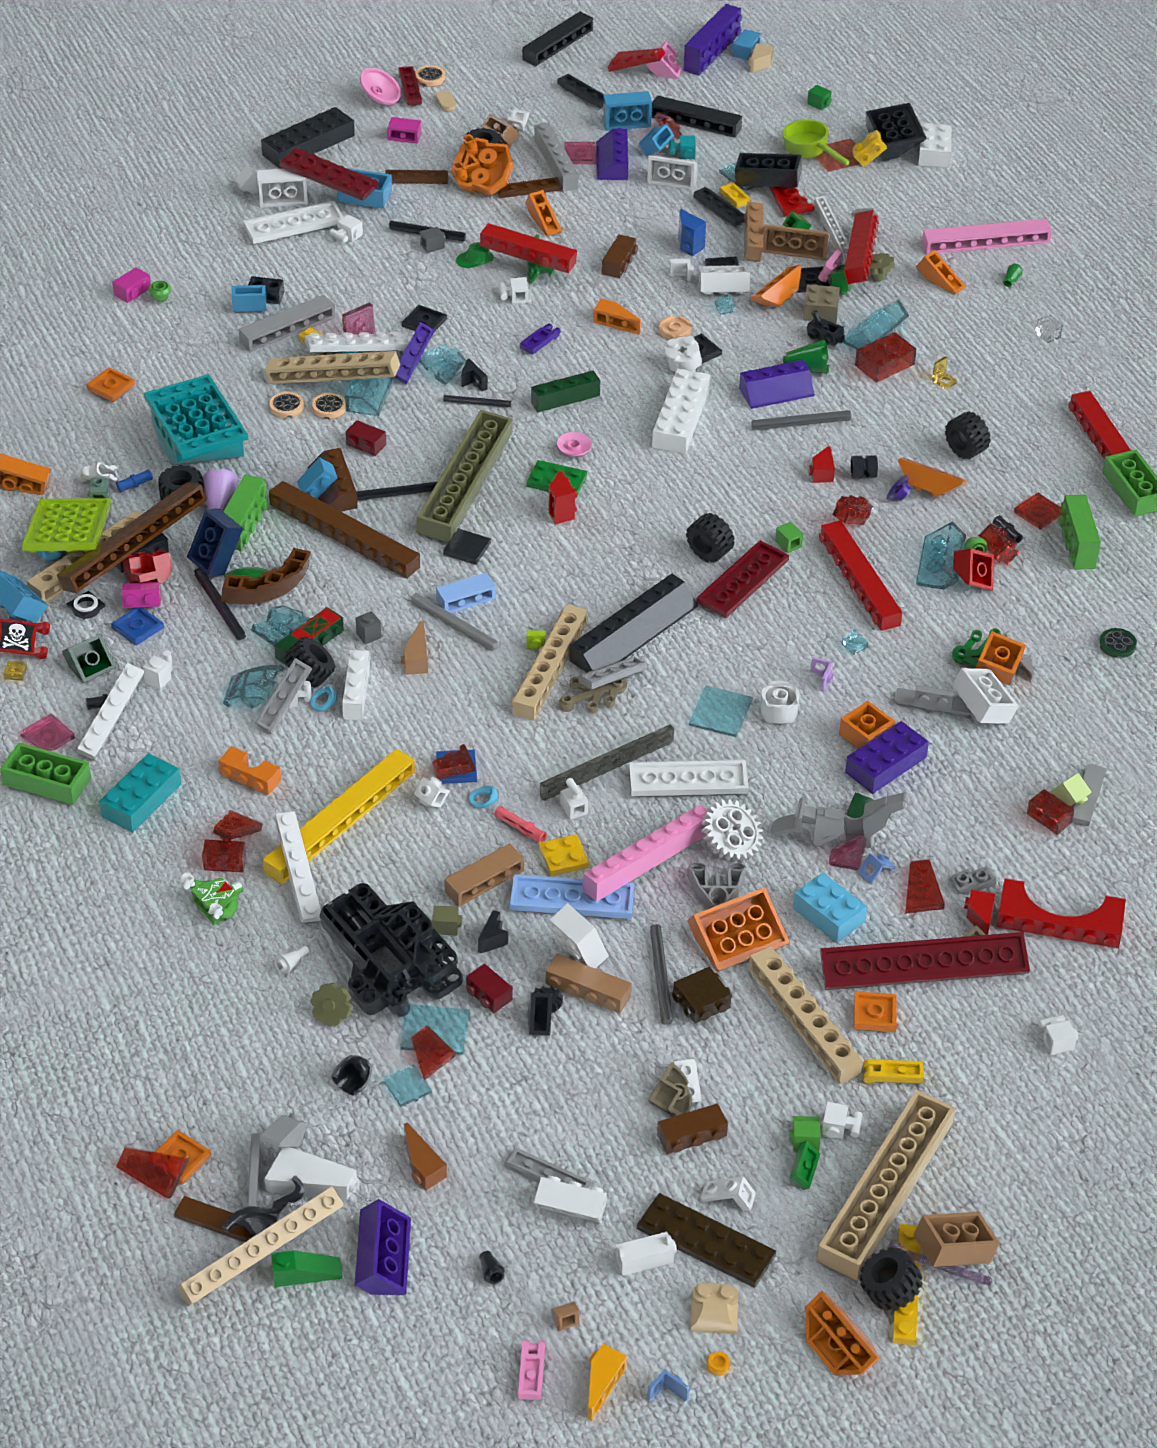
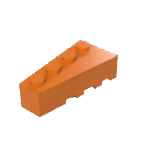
[0,453,51,495]

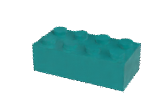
[99,753,181,833]

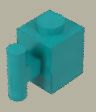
[669,135,696,159]

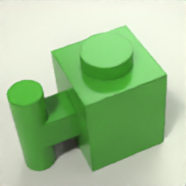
[789,1116,821,1152]

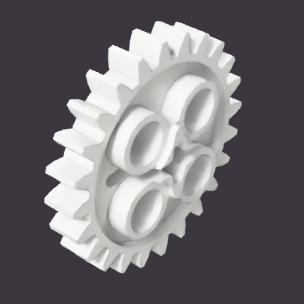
[701,799,763,862]

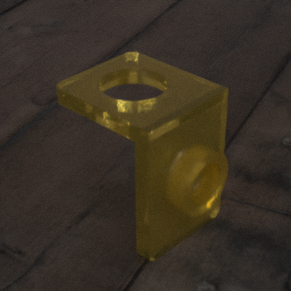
[932,356,957,389]

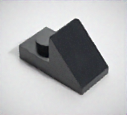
[461,358,488,391]
[478,910,508,953]

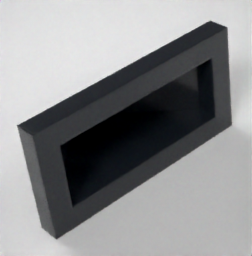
[528,992,552,1036]

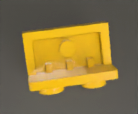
[852,130,887,167]

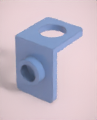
[858,853,896,883]
[647,1369,689,1401]

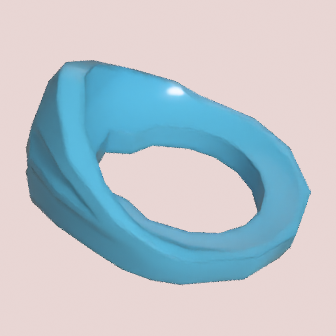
[310,686,337,711]
[469,786,498,808]

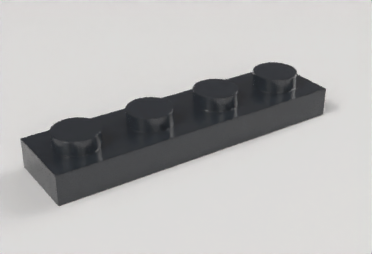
[557,74,605,109]
[693,186,745,227]

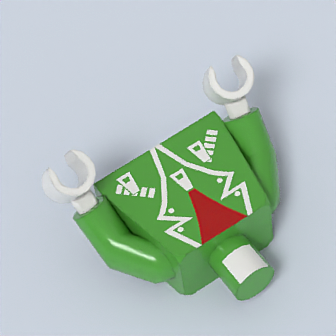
[180,873,244,925]

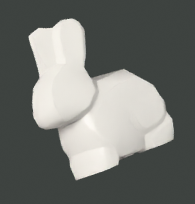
[77,462,119,485]

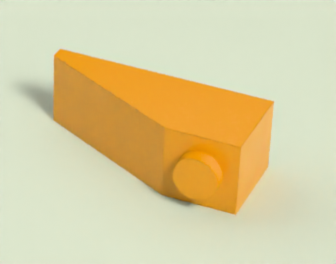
[588,1344,627,1421]

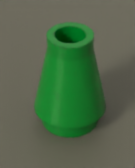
[1003,263,1023,287]

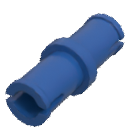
[116,469,153,493]

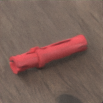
[494,806,547,843]

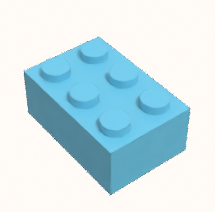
[793,872,867,943]

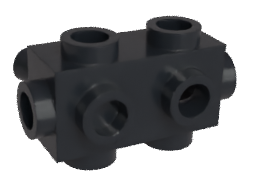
[806,310,845,346]

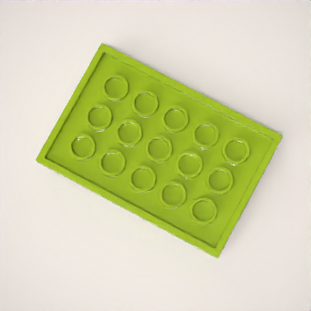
[22,498,112,553]

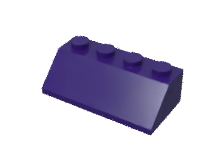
[596,128,629,180]
[739,360,815,409]
[354,1199,411,1295]

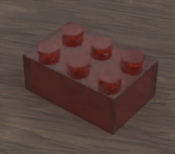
[855,332,917,383]

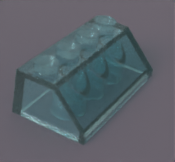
[843,299,909,352]
[345,377,395,416]
[916,521,966,590]

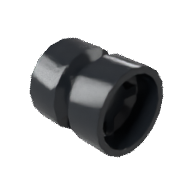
[850,455,878,478]

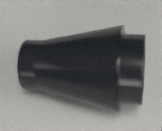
[479,1251,505,1284]

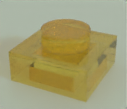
[3,661,27,681]

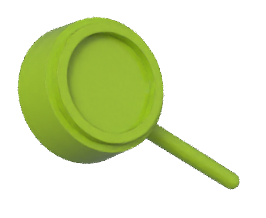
[783,119,849,166]

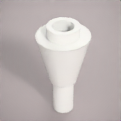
[275,946,309,974]

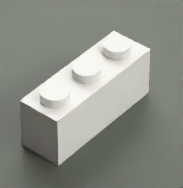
[534,1176,607,1223]

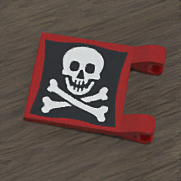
[0,619,50,659]

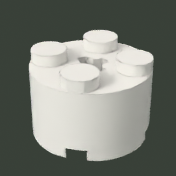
[666,336,702,372]
[760,680,800,724]

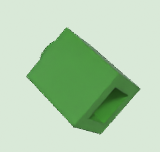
[775,522,803,553]

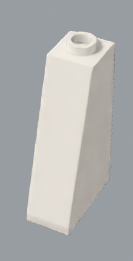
[265,1147,359,1200]

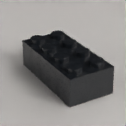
[735,153,802,188]

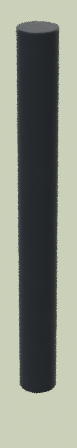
[443,395,512,407]

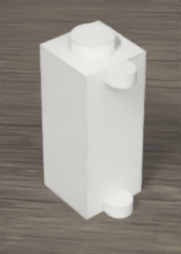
[615,1232,677,1276]

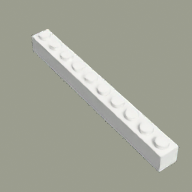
[814,196,849,263]

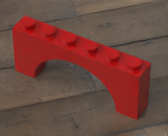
[996,878,1126,948]

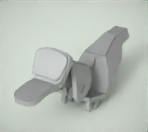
[770,792,909,852]

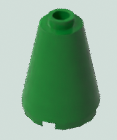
[783,340,829,374]

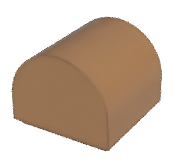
[551,1301,579,1331]

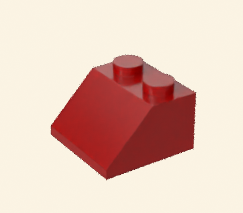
[953,549,994,591]

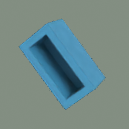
[732,29,761,60]
[639,123,674,156]
[232,285,267,312]
[297,457,337,499]

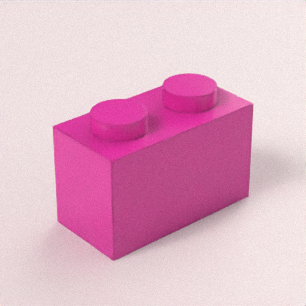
[387,117,422,144]
[112,267,151,303]
[121,582,161,608]

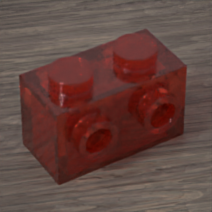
[832,495,873,525]
[978,523,1020,565]
[1027,789,1075,835]
[202,839,247,873]

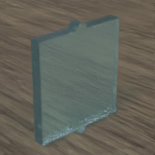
[383,1064,432,1107]

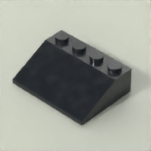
[866,103,926,161]

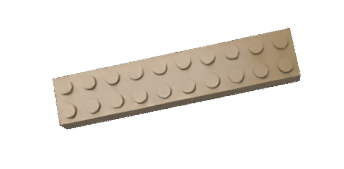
[816,1090,956,1281]

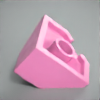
[646,40,682,79]

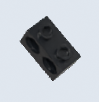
[248,276,284,305]

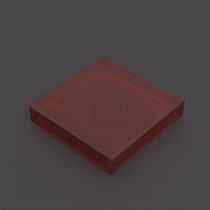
[1014,493,1062,530]

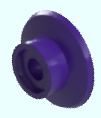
[886,475,911,501]

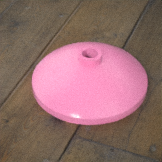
[360,68,401,105]

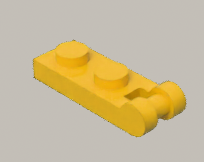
[863,1059,924,1084]

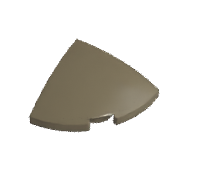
[648,1062,692,1116]

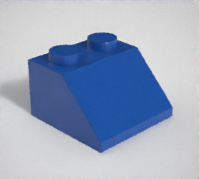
[678,209,706,256]

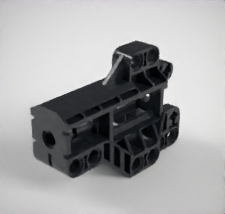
[319,883,463,1017]

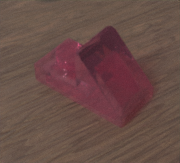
[829,835,867,870]

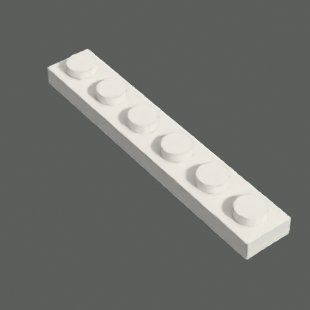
[77,663,145,760]
[274,811,321,923]

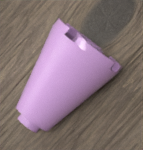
[203,469,238,511]

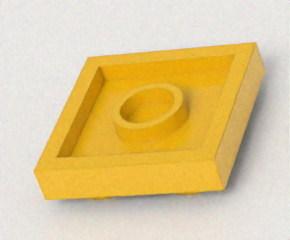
[539,834,589,876]

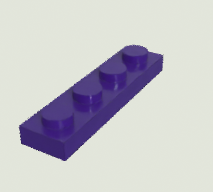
[394,322,435,384]

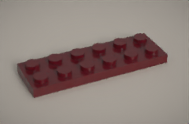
[280,148,379,201]
[696,540,789,618]

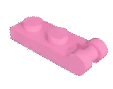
[818,249,842,282]
[518,1340,546,1400]

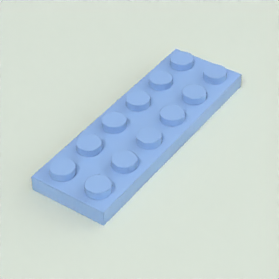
[510,874,635,919]

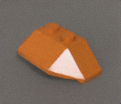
[750,265,801,307]
[898,457,968,497]
[805,1291,879,1376]

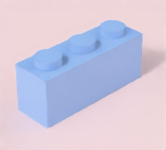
[436,572,496,613]

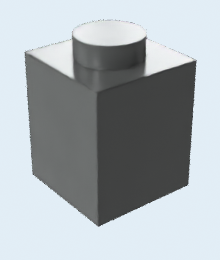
[420,227,446,253]
[355,611,382,645]

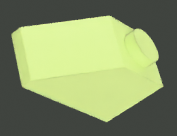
[1051,773,1092,806]

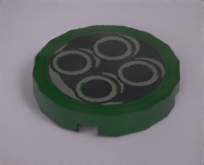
[1099,628,1137,658]

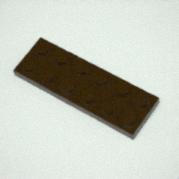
[637,1193,777,1288]

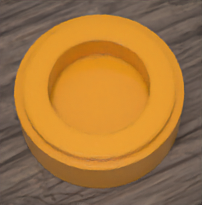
[707,1352,730,1376]

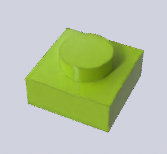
[526,630,545,649]

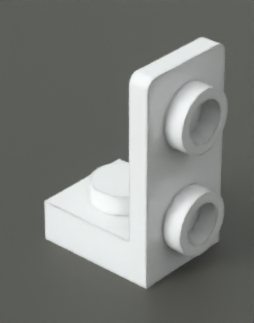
[673,1059,702,1103]
[701,1176,756,1211]

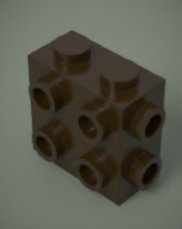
[672,966,732,1024]

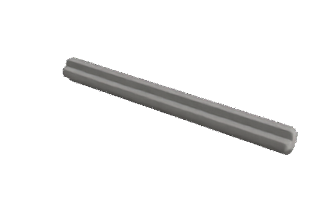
[411,593,498,650]

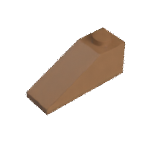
[401,621,428,675]

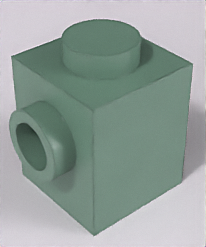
[89,478,110,498]

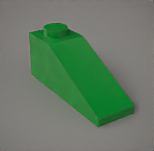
[831,265,852,295]
[271,1250,343,1287]

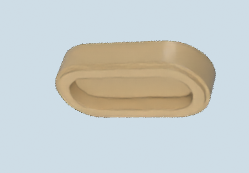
[436,90,456,112]

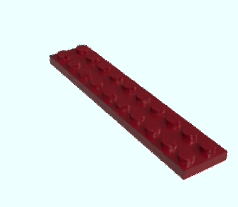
[820,932,1030,990]

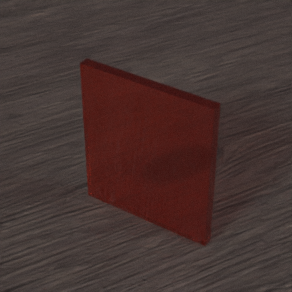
[815,138,860,172]

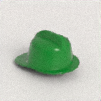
[456,242,494,268]

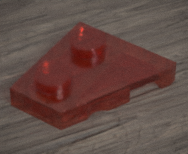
[654,113,682,140]
[432,744,475,779]
[411,1025,455,1080]

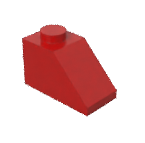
[808,446,835,483]
[964,889,995,935]

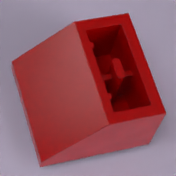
[548,471,577,524]

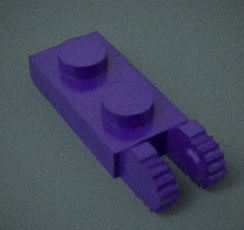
[520,323,561,355]

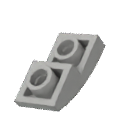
[950,866,996,893]

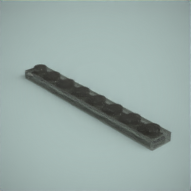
[540,724,675,801]

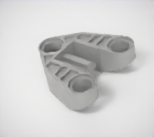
[687,862,746,909]

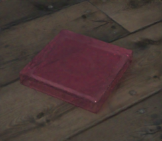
[564,142,596,164]
[342,302,375,334]
[20,713,75,752]

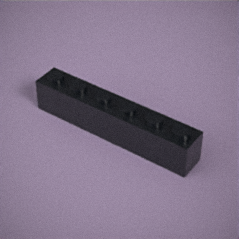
[522,11,593,67]
[651,95,742,138]

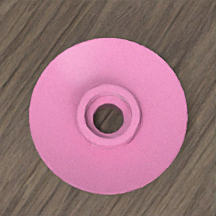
[557,432,592,456]

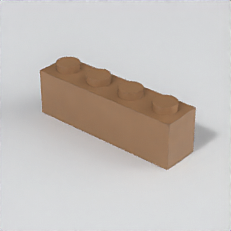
[744,202,763,262]
[444,843,524,907]
[545,954,632,1014]

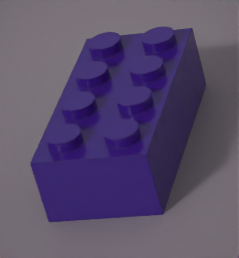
[845,721,929,794]

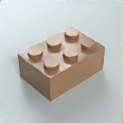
[914,1212,1000,1267]

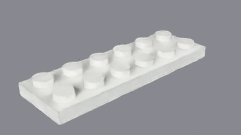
[243,201,343,244]
[304,331,409,352]
[629,760,749,796]

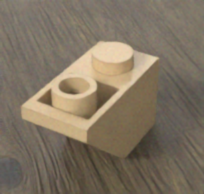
[748,43,774,72]

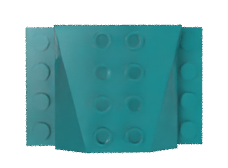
[144,374,249,466]

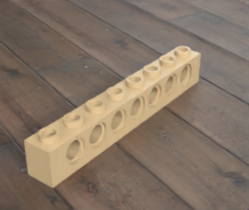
[264,351,400,384]
[27,510,142,603]
[511,604,588,721]
[749,946,863,1084]
[176,1187,344,1306]

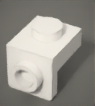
[507,109,529,131]
[670,259,694,281]

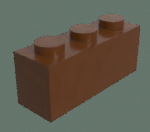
[602,234,638,278]
[657,1103,728,1154]

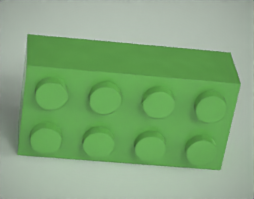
[1102,449,1157,516]
[223,474,268,551]
[1058,494,1101,570]
[0,742,91,805]

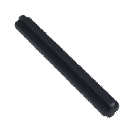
[389,220,466,242]

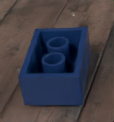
[187,510,243,576]

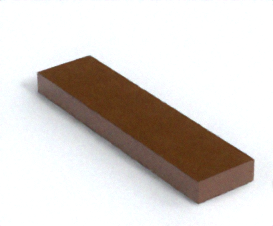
[385,170,448,184]
[497,177,561,198]
[174,1196,253,1242]

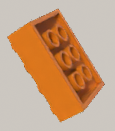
[687,887,790,972]

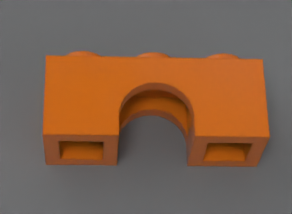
[218,746,281,795]

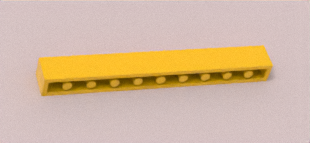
[263,749,415,885]

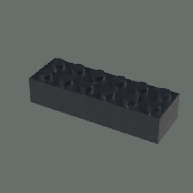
[261,107,355,169]

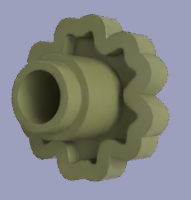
[870,253,895,281]
[310,983,353,1026]

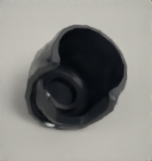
[331,1055,372,1096]

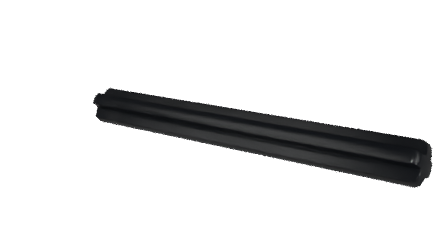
[356,481,438,500]
[194,568,246,641]

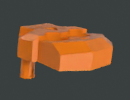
[451,134,514,196]

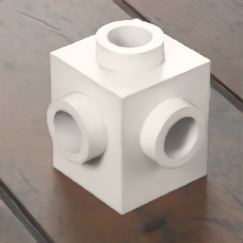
[414,777,450,808]

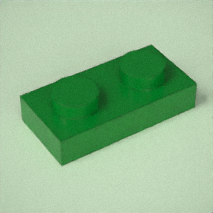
[790,1141,820,1190]

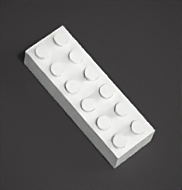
[652,369,710,454]

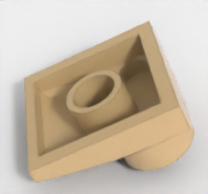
[691,1283,739,1334]

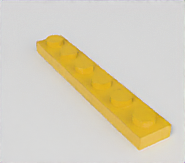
[892,1223,921,1345]

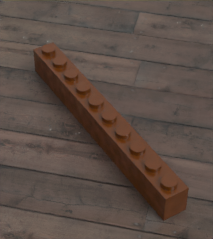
[269,481,421,579]
[57,482,207,593]

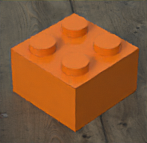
[976,631,1027,686]
[839,701,895,749]

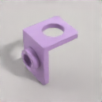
[811,657,834,691]

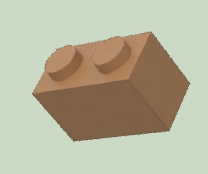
[481,114,519,147]

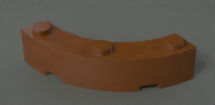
[221,548,311,604]

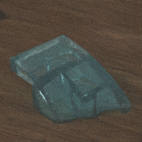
[419,344,466,385]
[251,605,311,646]
[223,665,284,709]

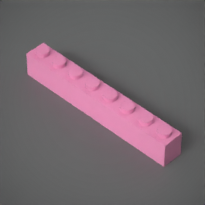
[922,219,1052,254]
[583,805,707,902]

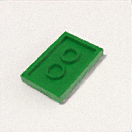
[527,460,587,496]

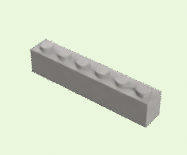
[534,122,578,192]
[239,295,335,352]

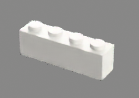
[342,650,370,720]

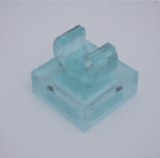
[715,294,737,315]
[842,629,869,655]

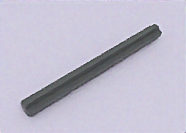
[751,410,852,430]
[650,924,673,1025]

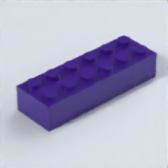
[683,4,742,76]

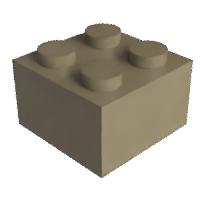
[804,285,840,323]

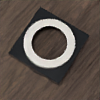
[66,590,106,620]

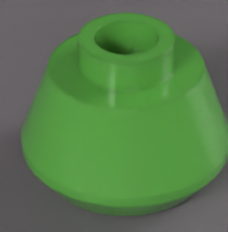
[148,280,171,302]
[964,537,988,552]

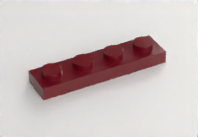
[398,66,422,106]

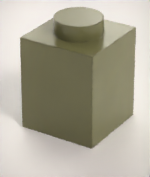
[432,905,462,936]

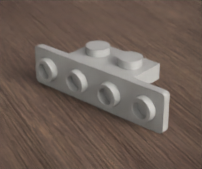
[895,685,971,716]

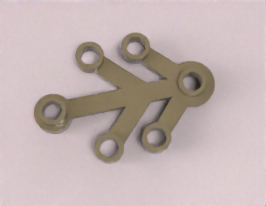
[559,671,627,713]

